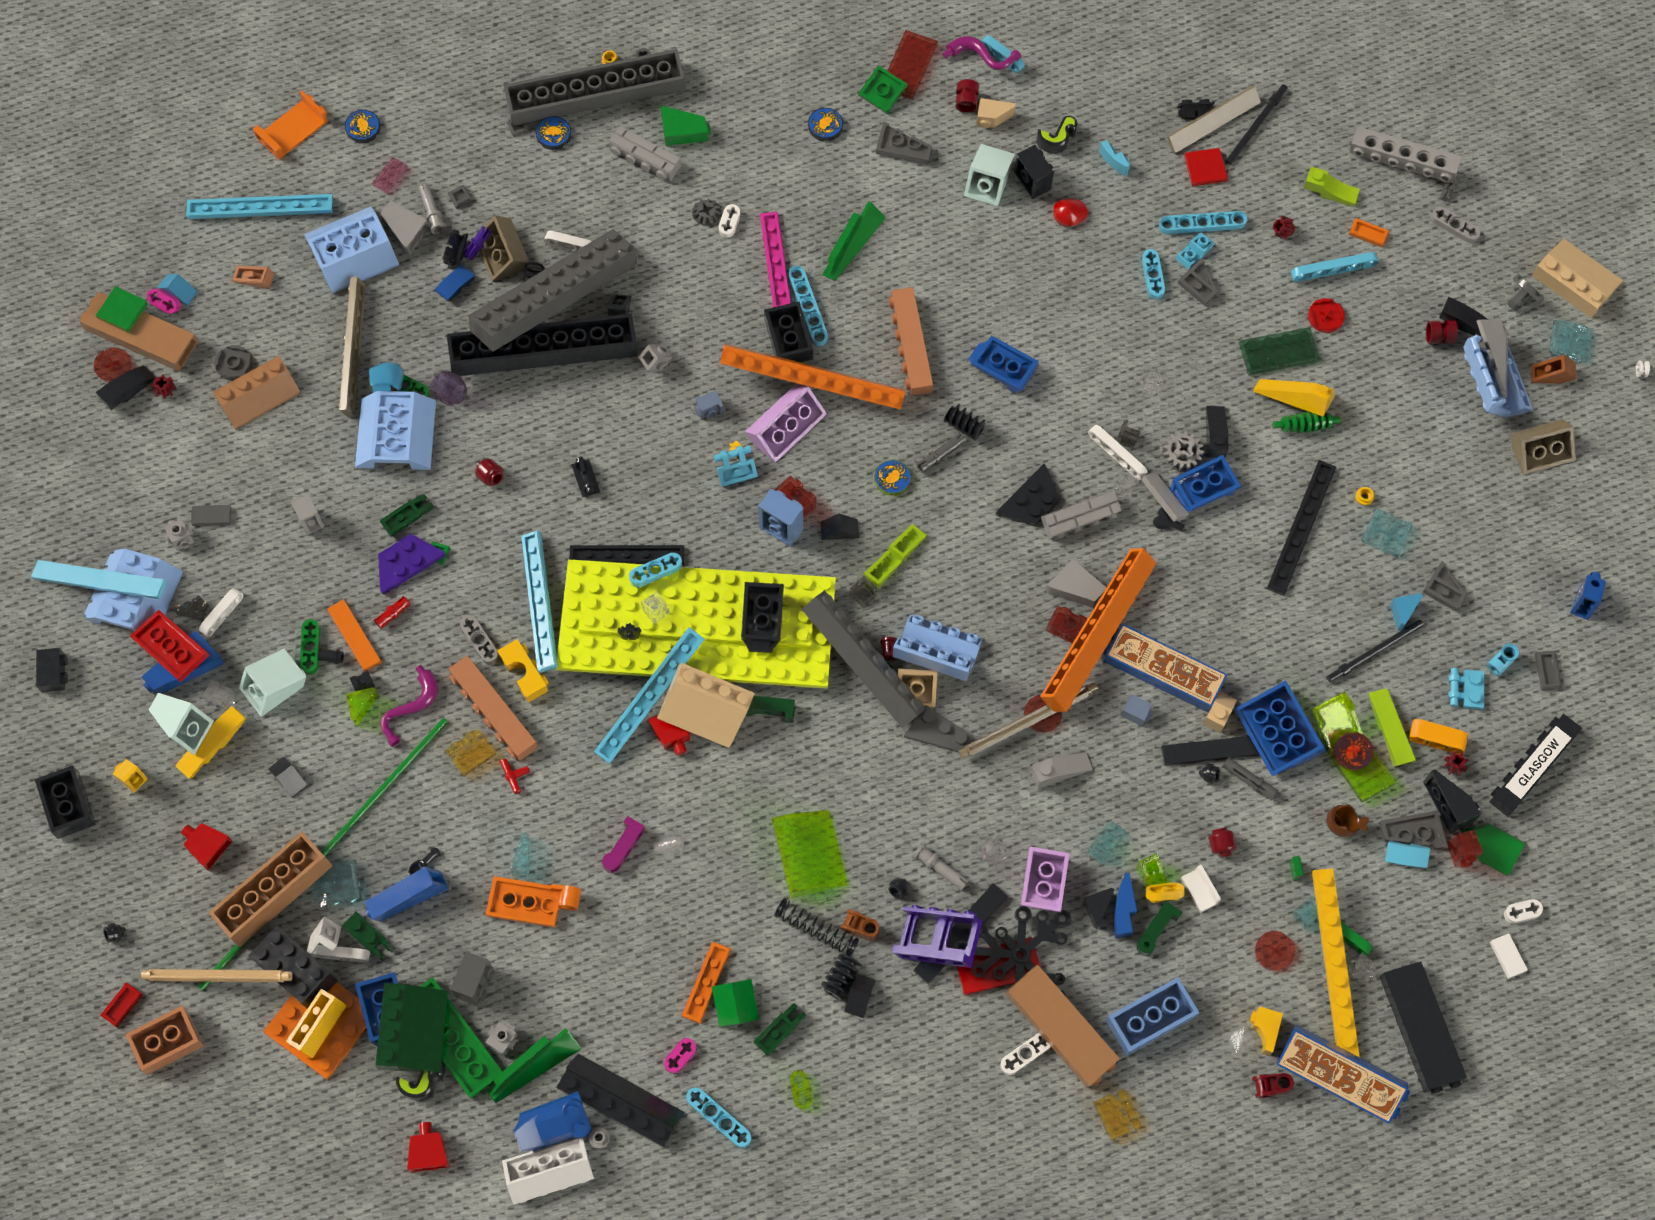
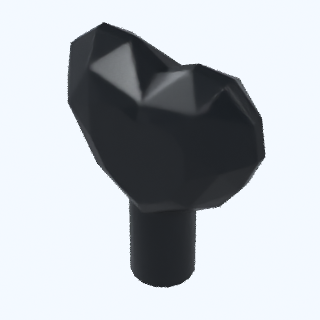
[1153,507,1185,531]

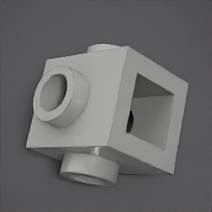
[638,344,672,371]
[164,519,194,551]
[485,1022,518,1057]

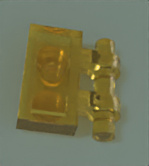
[445,728,496,777]
[1093,1089,1143,1141]

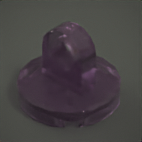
[431,371,467,405]

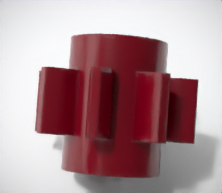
[1273,216,1296,239]
[151,374,176,399]
[1443,751,1469,776]

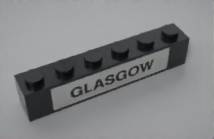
[1489,713,1582,817]

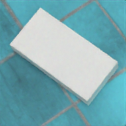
[1489,934,1528,979]

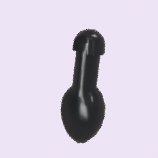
[408,848,440,876]

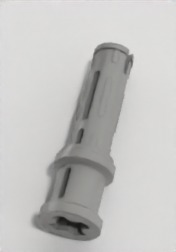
[418,183,447,235]
[912,843,969,891]

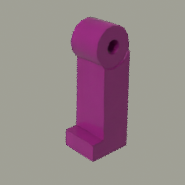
[602,816,645,873]

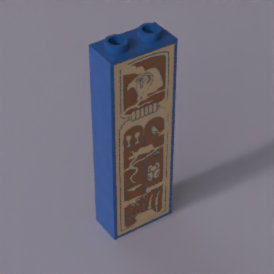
[1103,624,1228,713]
[1276,1024,1410,1124]

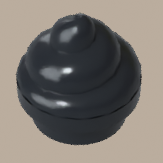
[1199,764,1220,784]
[888,878,909,899]
[103,923,126,943]

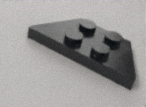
[995,464,1060,526]

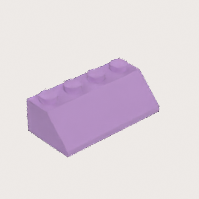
[745,383,827,463]

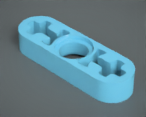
[981,35,1025,73]
[1142,249,1165,300]
[629,553,682,587]

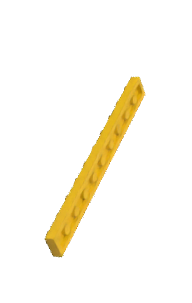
[1312,868,1360,1057]

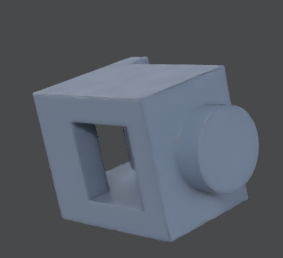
[694,390,724,418]

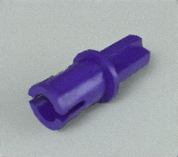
[464,226,492,260]

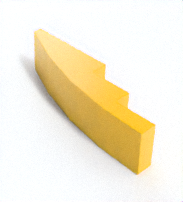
[176,706,247,779]

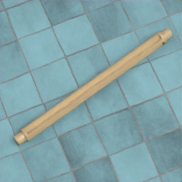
[141,969,292,982]

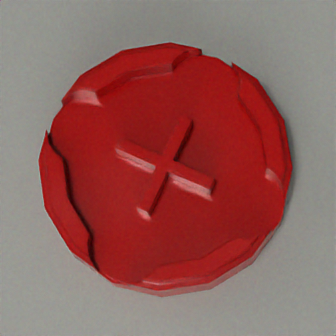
[1308,298,1345,333]

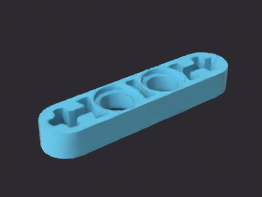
[686,1087,751,1148]

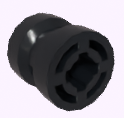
[350,670,375,695]

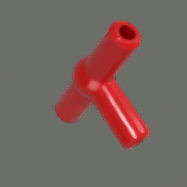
[500,758,530,795]

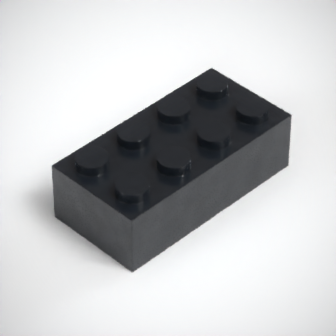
[248,925,338,1009]

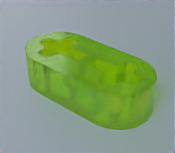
[790,1070,812,1110]

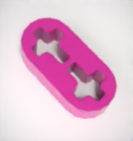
[147,288,181,314]
[664,1038,696,1074]

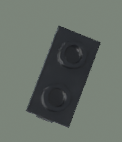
[1177,99,1215,118]
[442,230,468,269]
[571,457,600,498]

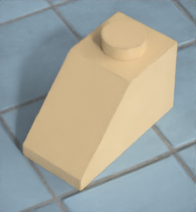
[976,98,1016,128]
[1203,691,1237,733]

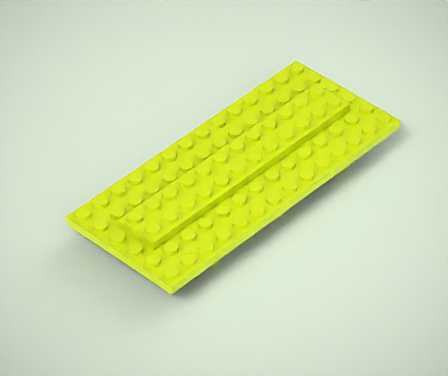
[556,560,836,689]

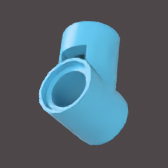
[1487,644,1519,676]

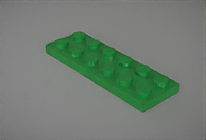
[420,977,502,1099]

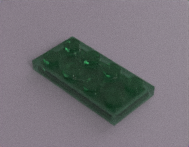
[1238,327,1320,376]

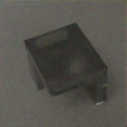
[1117,419,1141,450]
[850,575,878,608]

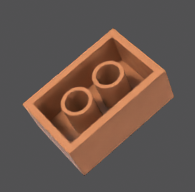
[125,1006,204,1075]

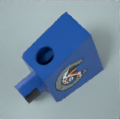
[1570,572,1606,620]

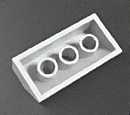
[502,1138,594,1205]

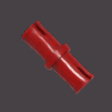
[373,596,411,629]

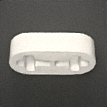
[719,204,740,238]
[1504,899,1543,924]

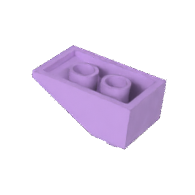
[1021,847,1070,912]

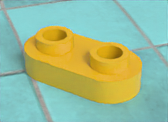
[1146,882,1185,903]

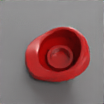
[1053,198,1088,227]

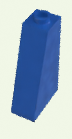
[141,631,224,694]
[365,867,449,921]

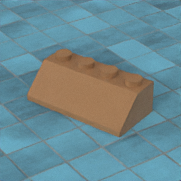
[213,356,301,429]

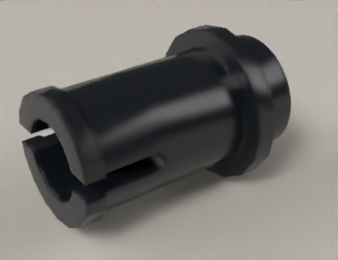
[318,648,344,664]

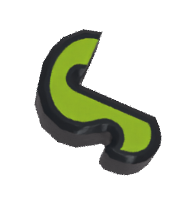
[1036,115,1078,154]
[396,1061,445,1101]

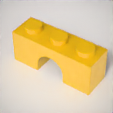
[497,639,549,703]

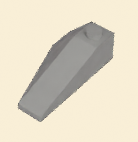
[1477,320,1510,399]

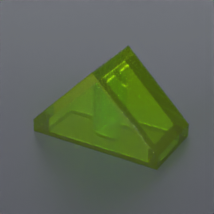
[346,687,379,727]
[1136,853,1167,887]

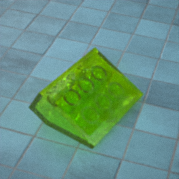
[771,810,848,899]

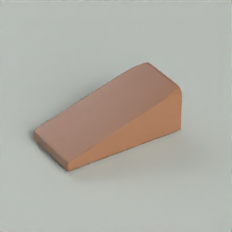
[232,266,274,289]

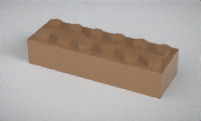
[208,831,333,947]

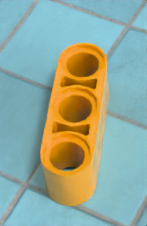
[1409,719,1468,754]

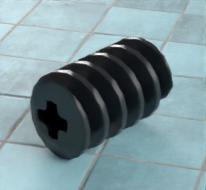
[944,404,986,441]
[821,954,862,1001]

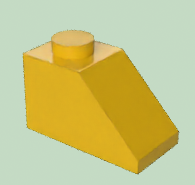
[113,759,148,793]

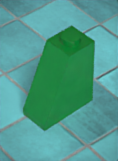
[661,106,711,146]

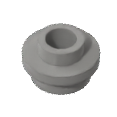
[589,1127,610,1149]

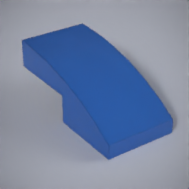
[435,265,475,301]

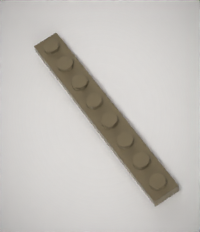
[339,276,366,417]

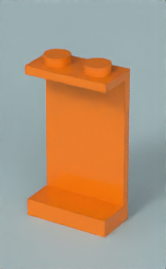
[253,91,328,160]

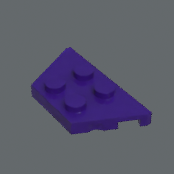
[378,534,446,595]

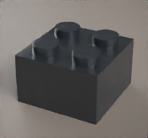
[1014,145,1055,199]

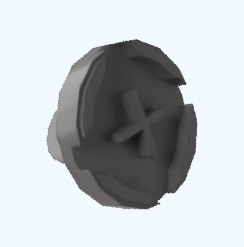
[1508,274,1544,310]

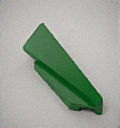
[822,201,885,281]
[485,1028,581,1103]

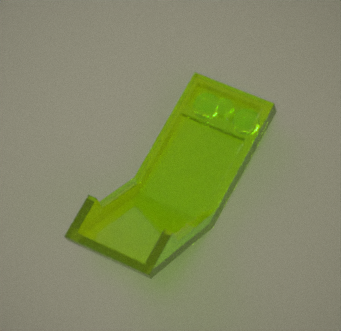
[1312,691,1395,803]

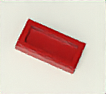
[100,982,143,1028]

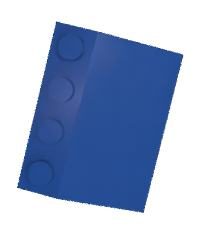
[1234,680,1326,777]

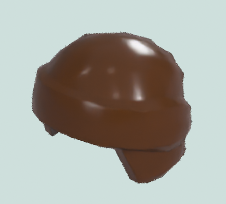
[1326,804,1369,837]

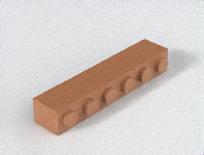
[888,287,933,396]
[448,656,538,761]

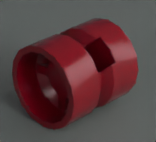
[955,79,979,113]
[1426,320,1458,344]

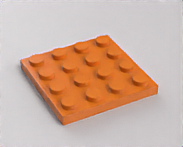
[263,983,367,1080]

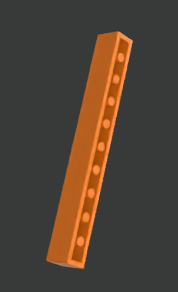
[720,343,906,410]
[1040,548,1156,712]

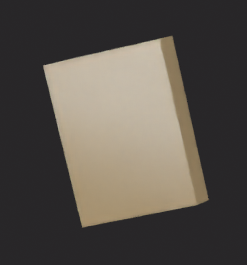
[898,669,937,707]

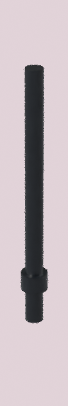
[1225,84,1288,165]
[1326,619,1424,683]

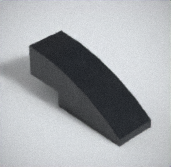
[1439,297,1489,336]
[95,365,156,411]

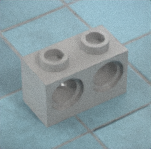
[291,494,324,535]

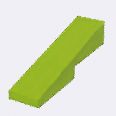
[862,524,927,591]
[1368,688,1416,767]

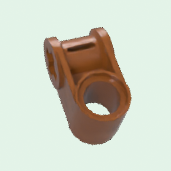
[840,909,880,941]

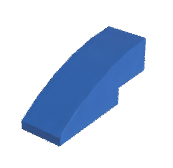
[1113,873,1137,938]

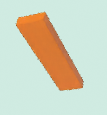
[327,599,382,671]
[682,941,731,1024]

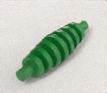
[1272,412,1341,433]

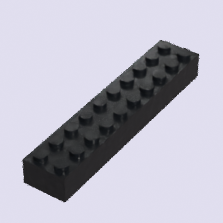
[446,314,637,377]

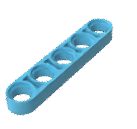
[1159,211,1247,234]
[1291,252,1379,282]
[789,266,828,346]

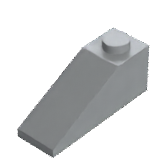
[1031,752,1093,788]

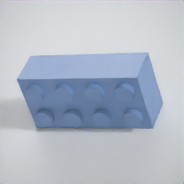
[1106,978,1199,1056]

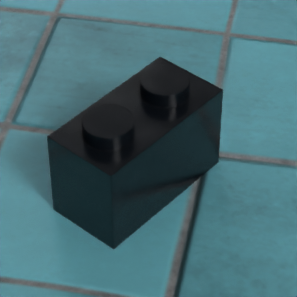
[36,648,68,692]

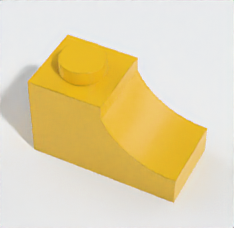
[1249,1006,1283,1056]

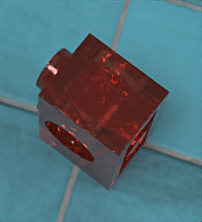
[774,475,817,519]
[1046,606,1088,644]
[1447,830,1483,868]

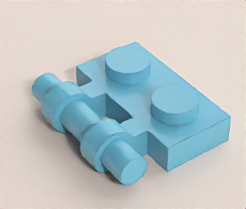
[713,445,758,487]
[1448,668,1484,710]

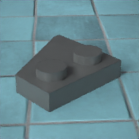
[1178,258,1218,306]
[1423,561,1467,611]

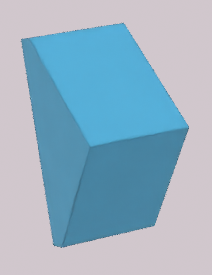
[157,274,198,306]
[1390,593,1423,631]

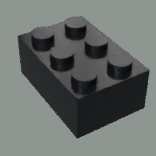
[764,301,813,362]
[34,765,96,839]

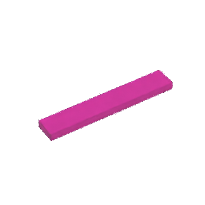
[760,212,791,307]

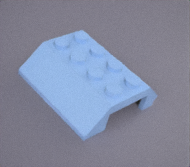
[1463,335,1534,418]
[84,548,183,632]

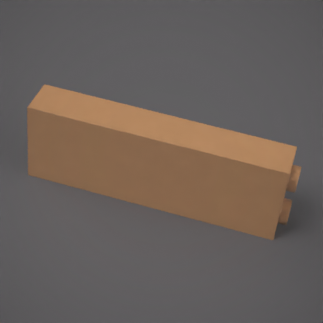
[79,292,198,372]
[1005,965,1120,1087]

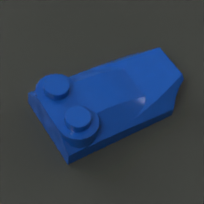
[968,335,1039,393]
[1170,455,1241,511]
[355,972,398,1046]
[513,1091,592,1152]

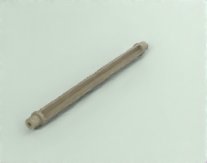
[958,682,1098,759]

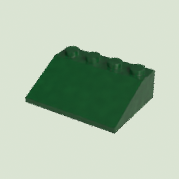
[376,983,448,1073]

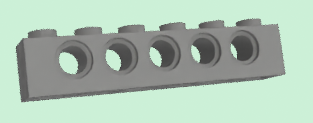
[1350,126,1462,183]

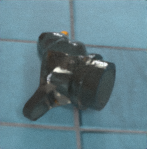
[175,595,210,622]

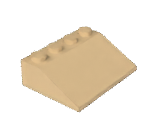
[1532,239,1623,318]
[657,663,755,748]

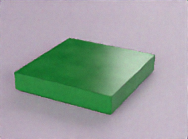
[858,65,907,114]
[96,286,148,333]

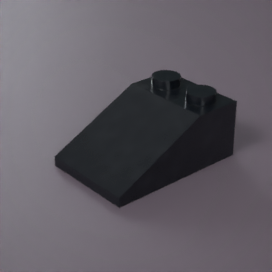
[1423,769,1481,834]

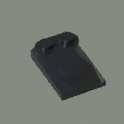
[741,582,784,653]

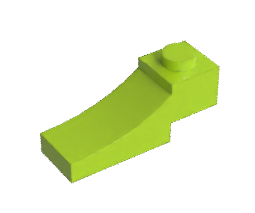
[1304,166,1360,207]

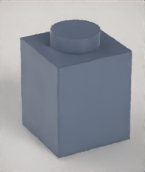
[1121,694,1153,726]

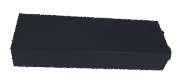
[1379,961,1467,1094]

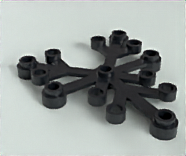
[952,906,1071,997]

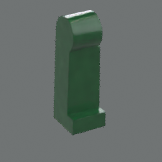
[746,696,796,723]
[1137,901,1183,956]

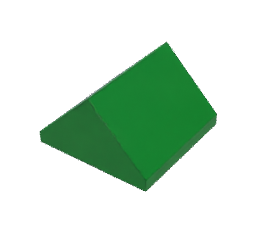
[712,979,759,1027]

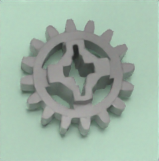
[1162,431,1204,471]

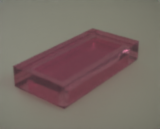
[372,157,408,194]

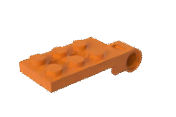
[485,876,582,928]

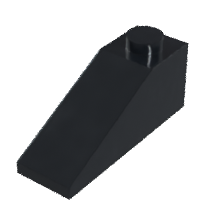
[1206,406,1229,458]

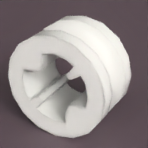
[1636,360,1650,378]

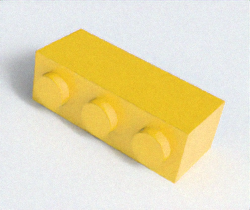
[286,989,347,1058]

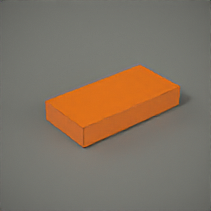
[1348,218,1389,248]

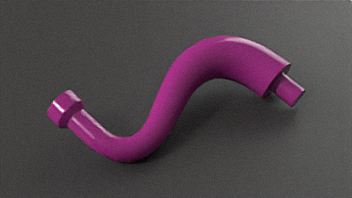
[942,36,1022,70]
[380,665,438,747]

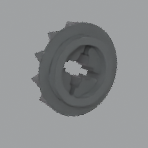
[692,198,721,225]

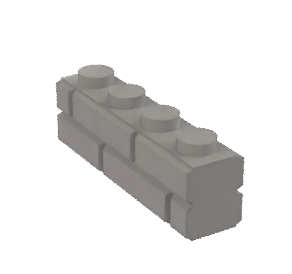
[609,126,681,181]
[1041,490,1121,540]

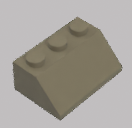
[474,216,529,282]
[1511,419,1576,474]

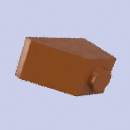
[1531,355,1577,384]

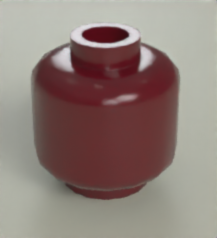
[475,458,503,486]
[1208,827,1237,858]

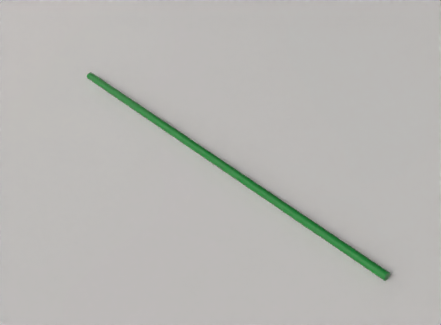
[197,718,448,991]

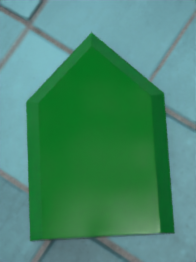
[1462,823,1525,876]

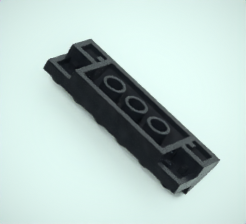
[556,1054,685,1148]

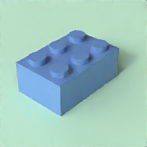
[758,489,803,547]

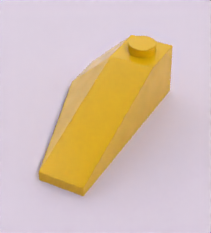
[1253,379,1336,416]

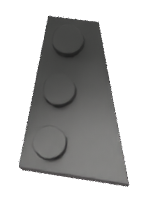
[876,122,932,164]
[904,705,974,753]
[1379,810,1448,850]

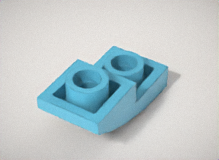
[1099,140,1130,176]
[1175,232,1215,270]
[1385,841,1431,868]

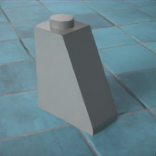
[381,200,429,255]
[1046,559,1107,608]

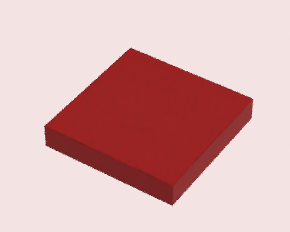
[1184,148,1228,186]

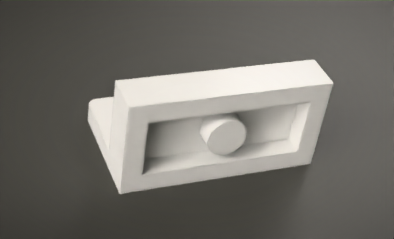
[1181,865,1221,913]
[307,916,341,954]

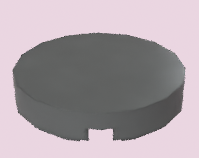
[214,345,252,380]

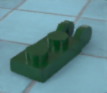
[380,494,434,537]
[342,911,395,962]
[753,1003,806,1057]

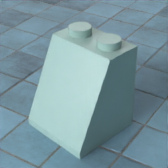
[964,144,1015,206]
[239,649,306,717]
[149,693,214,755]

